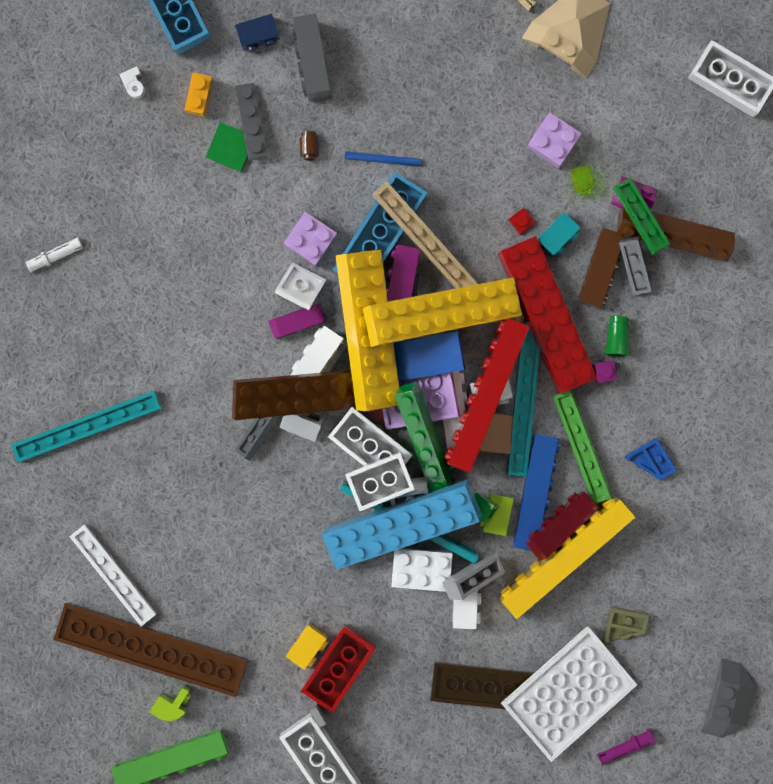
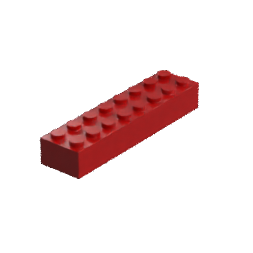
[497,236,597,394]
[444,318,529,473]

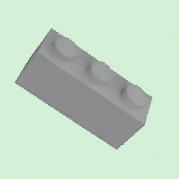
[442,555,505,600]

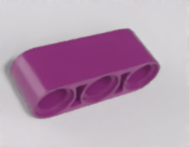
[268,303,327,339]

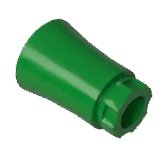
[604,316,631,357]

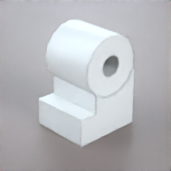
[119,66,145,99]

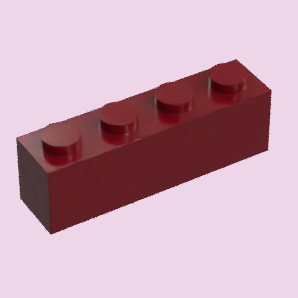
[525,491,599,561]

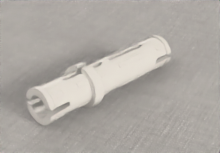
[26,237,83,273]

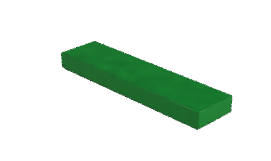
[613,178,671,255]

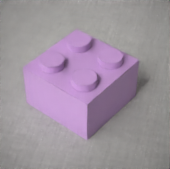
[526,112,582,168]
[283,212,338,267]

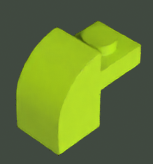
[149,685,191,721]

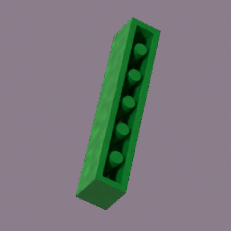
[395,382,455,492]

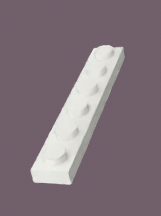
[69,524,157,626]

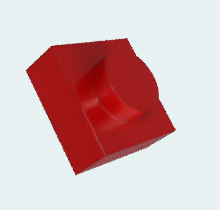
[508,208,535,235]

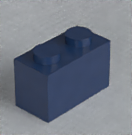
[235,13,280,52]

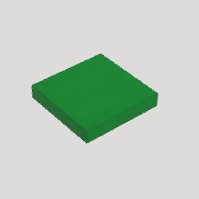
[205,122,248,172]

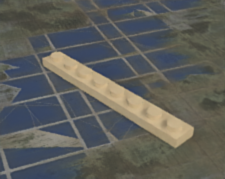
[372,182,478,289]

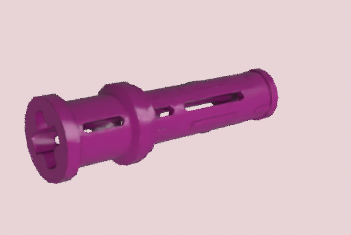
[597,728,656,766]

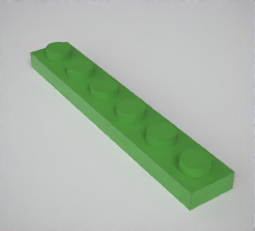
[553,389,613,503]

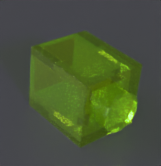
[569,165,594,196]

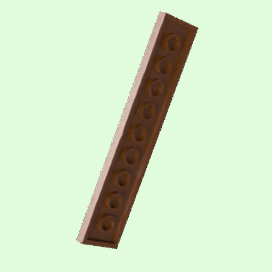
[53,602,248,697]

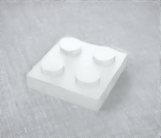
[275,262,326,310]

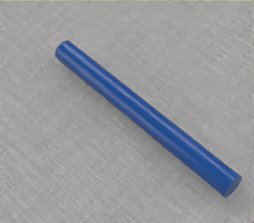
[345,151,421,166]

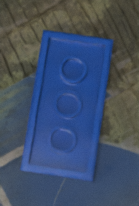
[393,331,466,382]

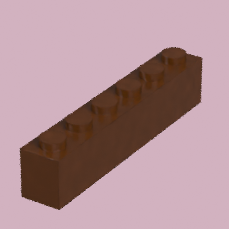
[616,207,735,262]

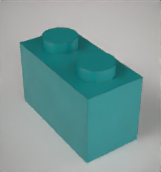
[538,212,580,257]

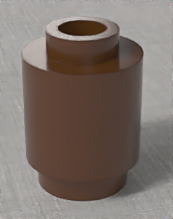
[299,131,319,161]

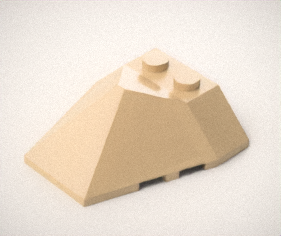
[522,0,611,78]

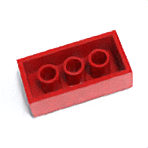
[300,624,376,713]

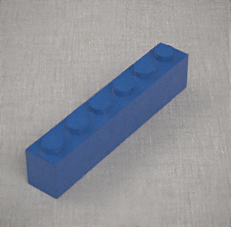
[513,433,561,551]

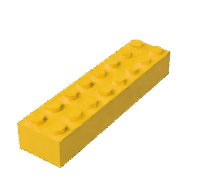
[336,249,399,411]
[363,277,522,347]
[499,497,636,619]

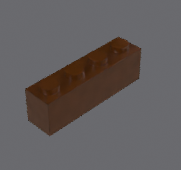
[577,228,625,309]

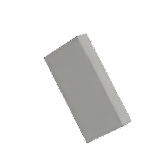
[310,702,328,728]

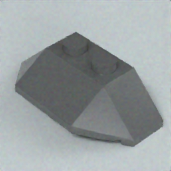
[702,659,756,738]

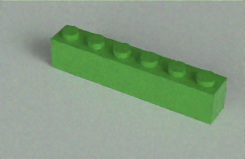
[111,728,229,784]

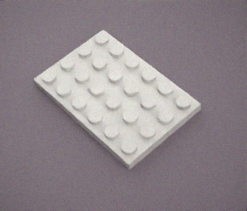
[501,626,637,762]

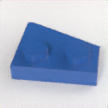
[625,437,677,480]

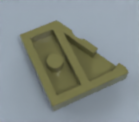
[603,606,649,644]

